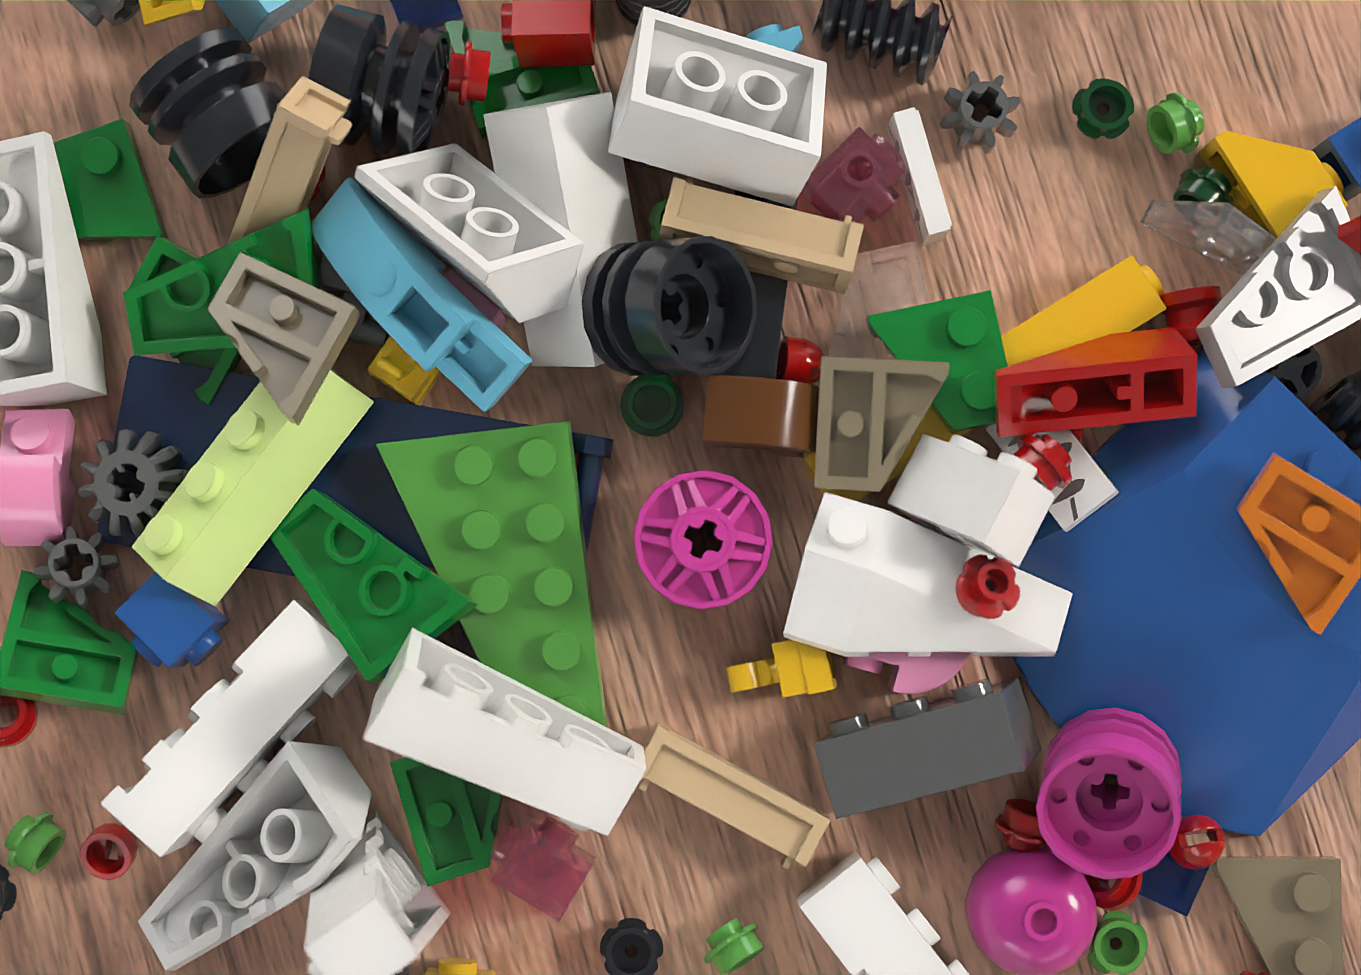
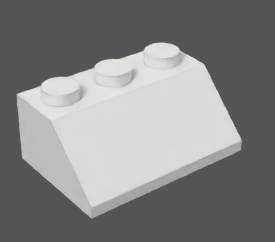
[608,6,827,206]
[355,143,584,323]

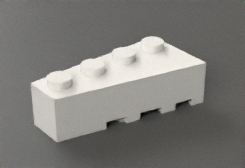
[100,600,358,857]
[364,628,647,836]
[304,810,451,975]
[796,850,969,975]

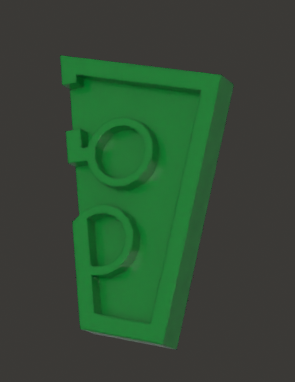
[53,118,169,242]
[123,208,320,355]
[270,489,478,684]

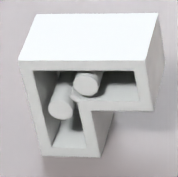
[887,434,1055,567]

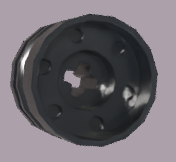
[308,4,450,156]
[129,27,286,199]
[581,236,757,376]

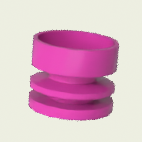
[634,470,773,609]
[1036,707,1182,879]

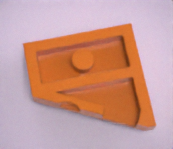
[1236,452,1361,635]

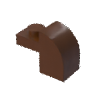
[702,375,820,458]

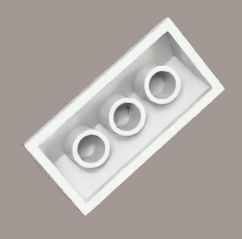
[483,92,638,367]

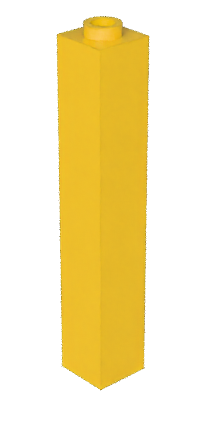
[801,255,1167,501]

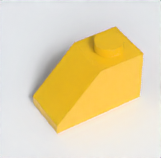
[1198,131,1349,253]

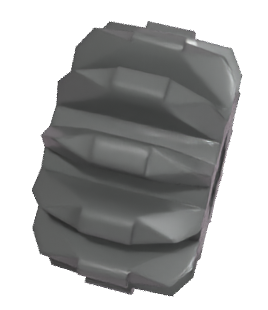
[77,429,189,538]

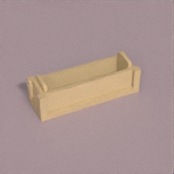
[228,76,352,244]
[660,176,864,294]
[639,723,830,870]

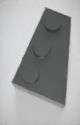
[813,677,1042,819]

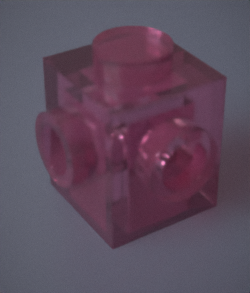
[801,126,904,224]
[490,816,596,922]

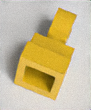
[367,336,442,405]
[726,639,838,698]

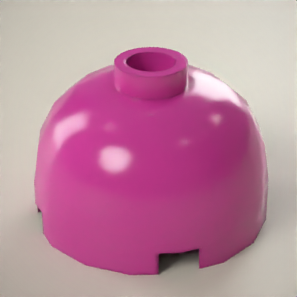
[965,847,1097,975]

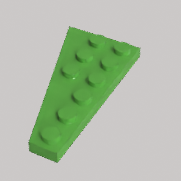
[376,421,608,728]

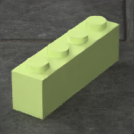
[132,368,374,606]

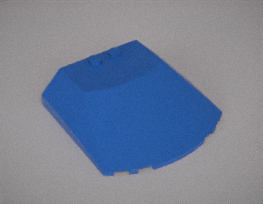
[1009,344,1361,836]

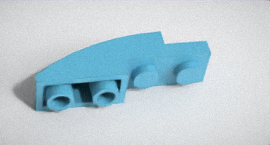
[311,178,533,412]

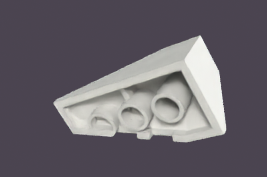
[0,131,107,406]
[783,492,1073,657]
[138,741,372,971]

